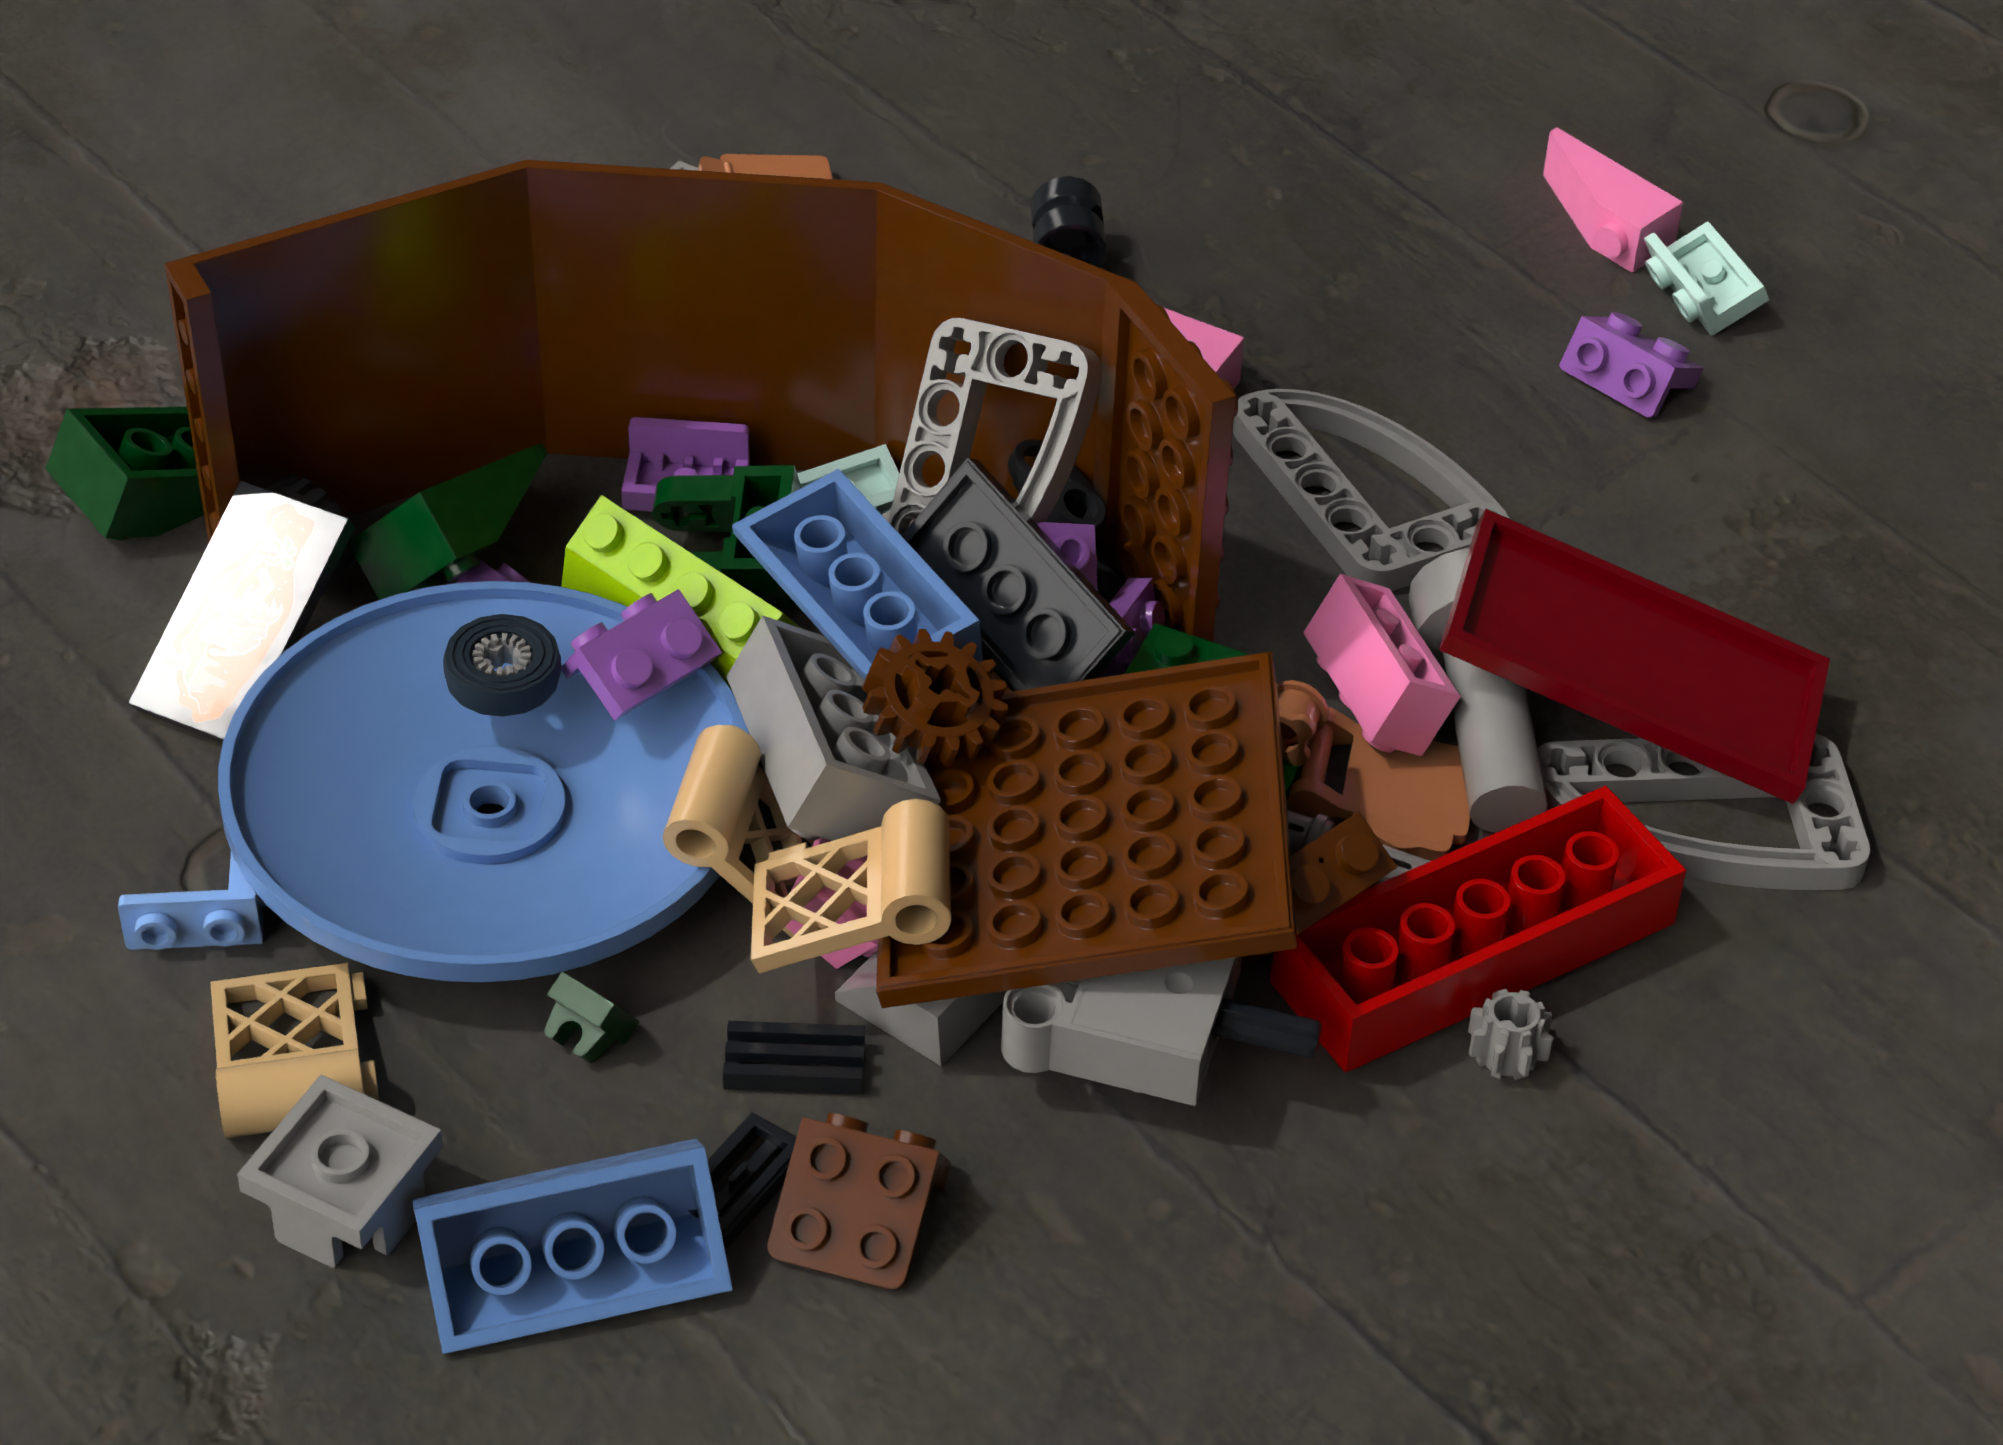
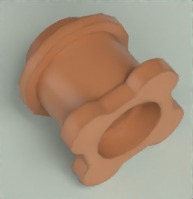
[1277,680,1329,766]

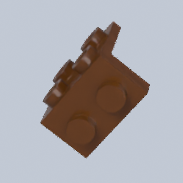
[767,1113,951,1290]

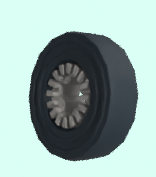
[443,614,561,717]

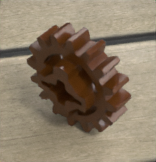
[862,629,1008,767]

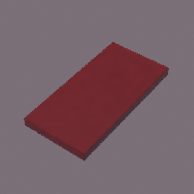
[1439,509,1830,804]

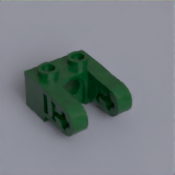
[652,465,801,609]

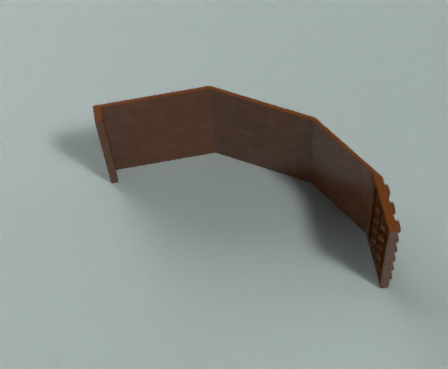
[164,160,1238,643]

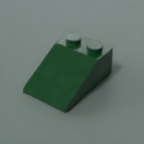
[45,407,204,540]
[348,443,547,600]

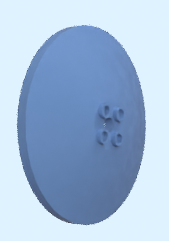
[218,581,749,982]

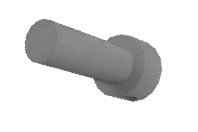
[1409,548,1547,833]

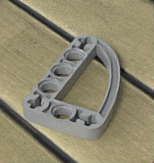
[888,318,1102,535]
[1233,389,1510,591]
[1537,734,1870,890]

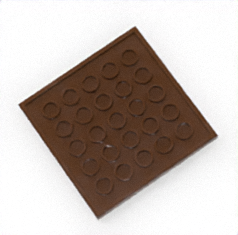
[876,652,1298,1008]

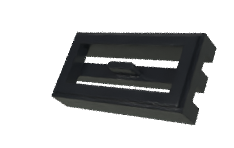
[723,1020,865,1094]
[688,1112,797,1250]

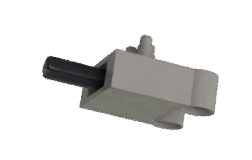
[1001,957,1322,1106]

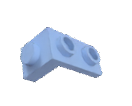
[118,852,267,950]

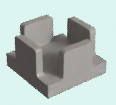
[237,1075,443,1268]

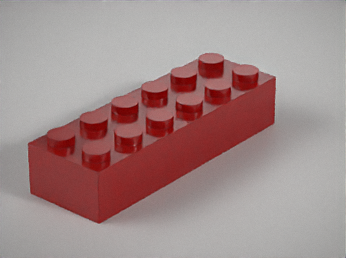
[1270,785,1687,1073]

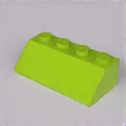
[561,495,801,695]

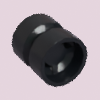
[1030,176,1107,268]

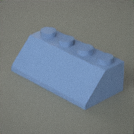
[732,468,983,680]
[412,1139,732,1354]

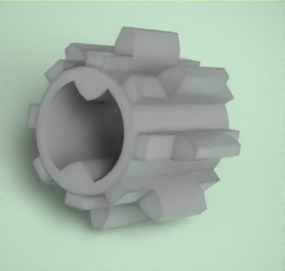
[1468,989,1553,1080]

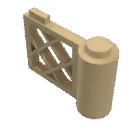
[662,725,815,938]
[751,799,951,973]
[210,963,379,1138]

